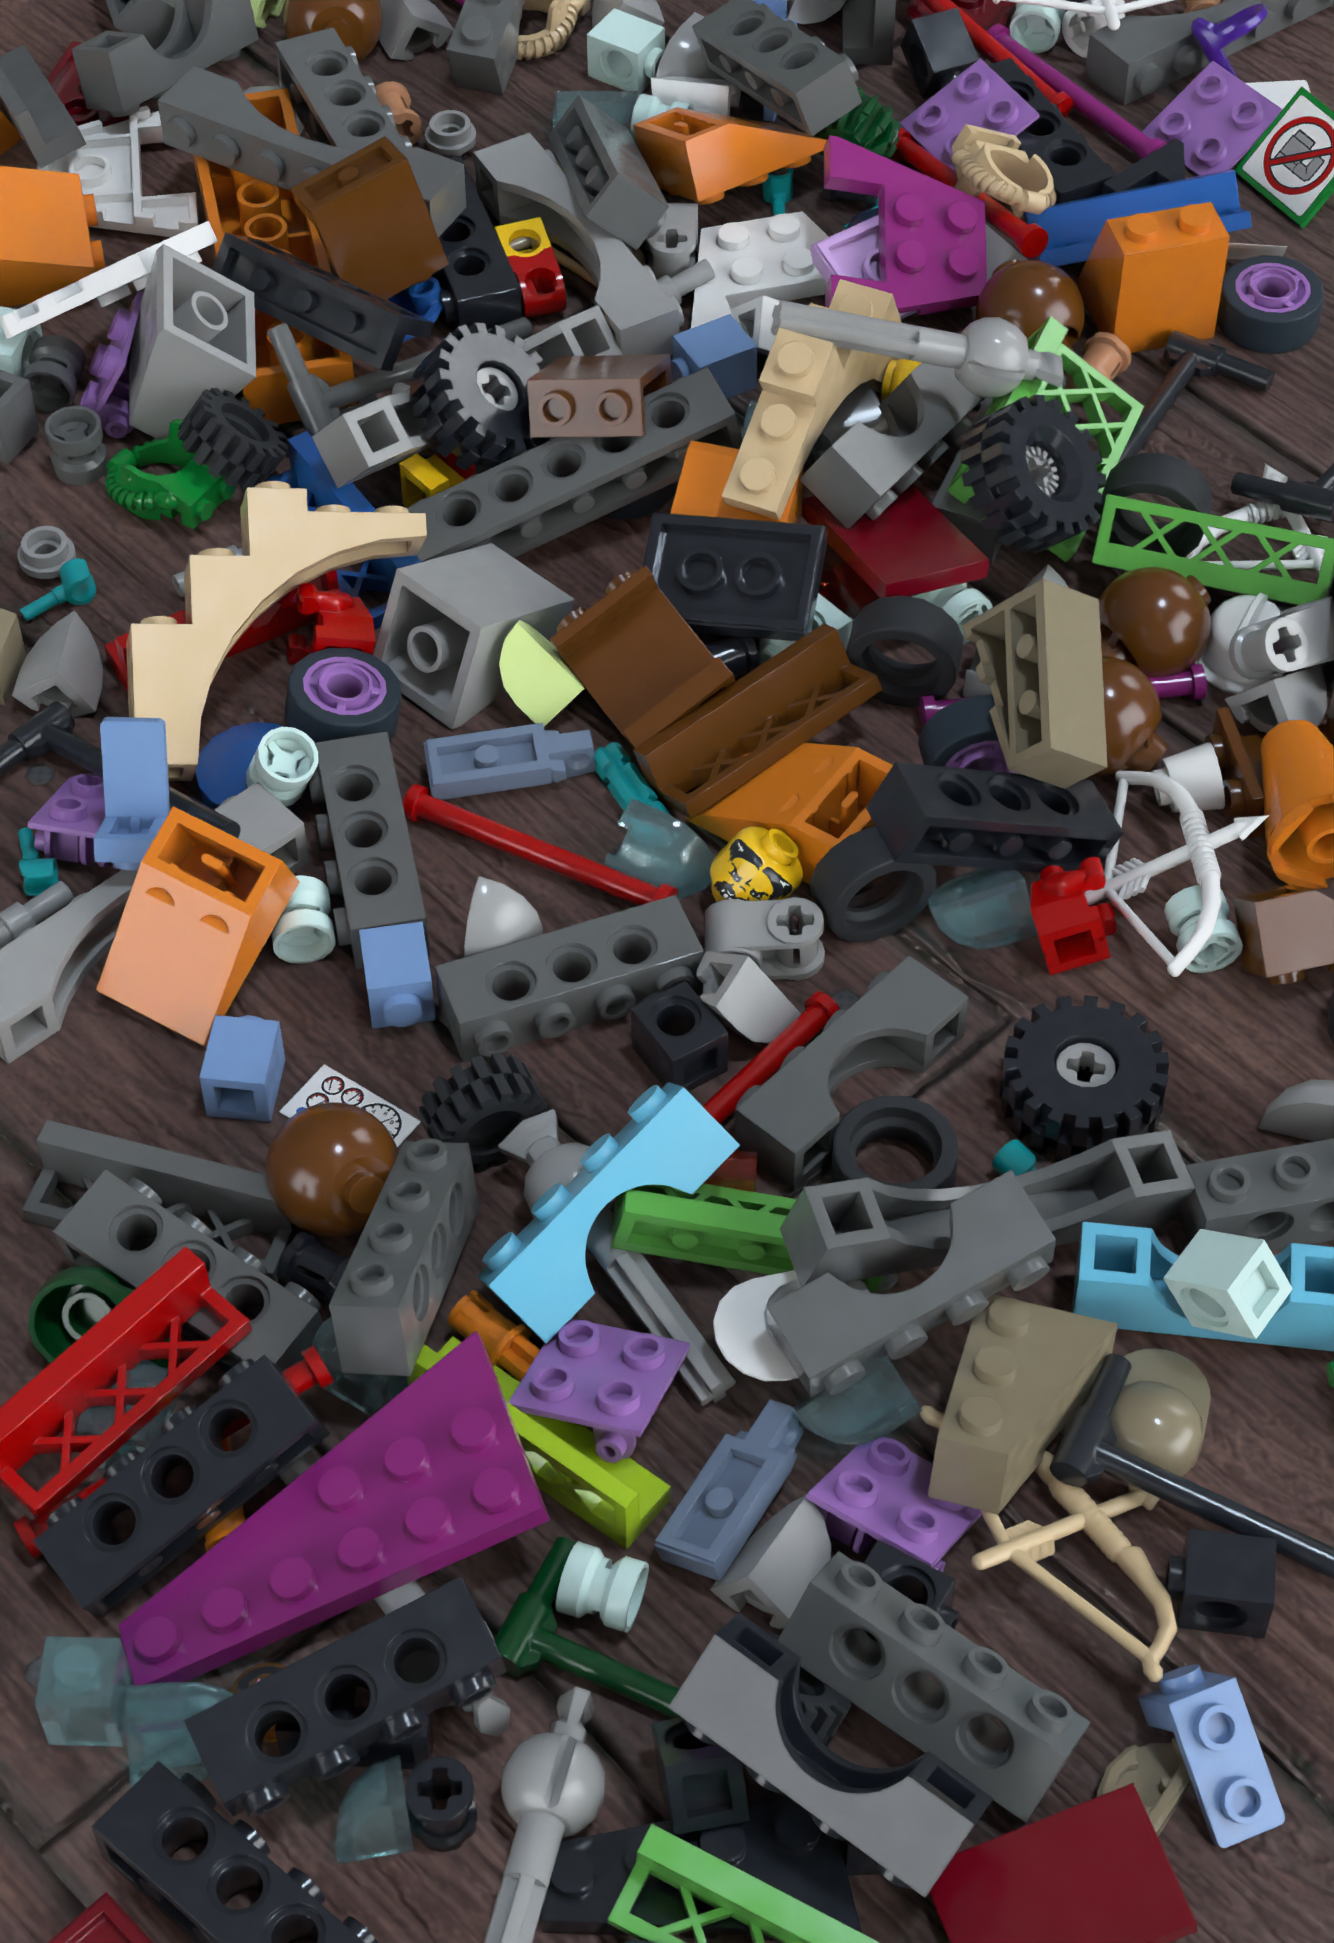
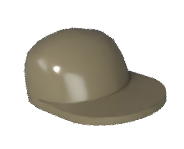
[1109,1348,1211,1477]

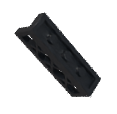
[212,232,434,371]

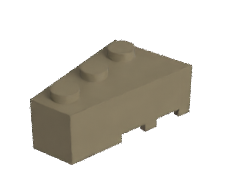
[962,578,1107,789]
[928,1294,1118,1514]

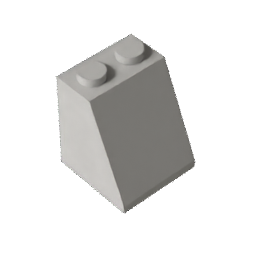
[129,244,256,440]
[373,543,575,729]

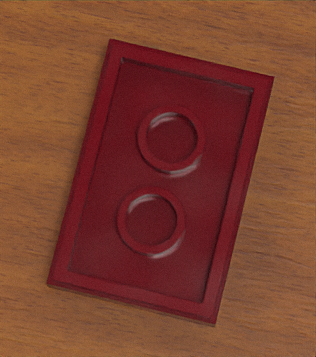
[801,484,989,598]
[929,1783,1198,1943]

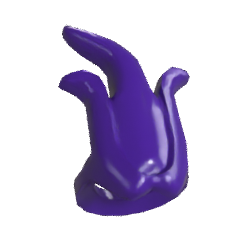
[1191,3,1268,78]

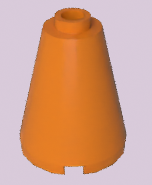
[1260,720,1334,890]

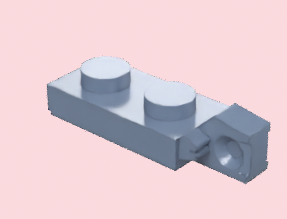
[423,723,596,800]
[654,1399,804,1582]

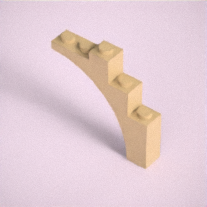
[722,279,902,521]
[126,481,427,781]

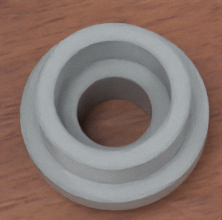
[425,110,477,158]
[17,526,76,579]

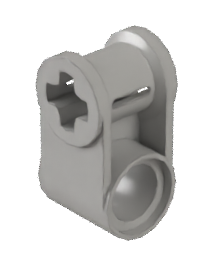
[645,203,698,280]
[1229,596,1334,680]
[704,897,825,981]

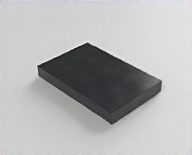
[643,512,828,641]

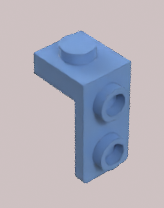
[94,717,170,870]
[1138,1664,1285,1848]

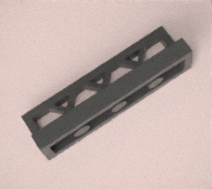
[0,45,87,168]
[22,1120,300,1282]

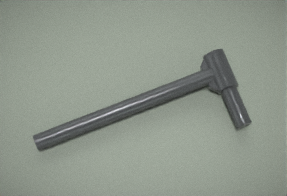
[266,317,533,436]

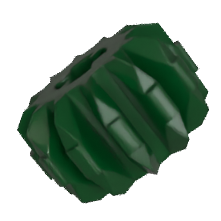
[814,86,901,159]

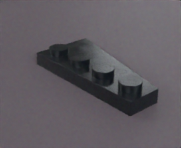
[540,1796,862,1941]

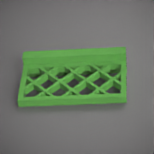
[946,316,1144,562]

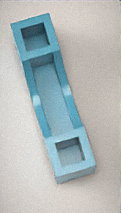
[477,1082,740,1343]
[1072,1221,1334,1351]

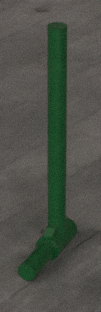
[494,1537,681,1719]

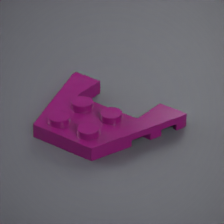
[824,135,987,315]

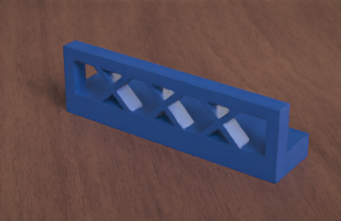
[1023,169,1252,266]
[268,431,421,630]

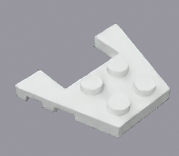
[37,106,199,237]
[691,211,829,328]
[0,221,218,339]

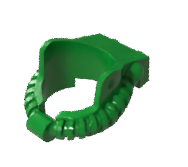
[105,419,236,529]

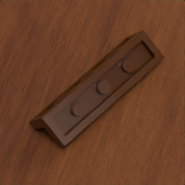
[633,623,882,819]

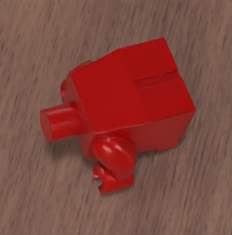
[286,583,376,665]
[1030,857,1117,976]

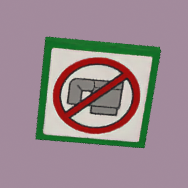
[1234,86,1334,229]

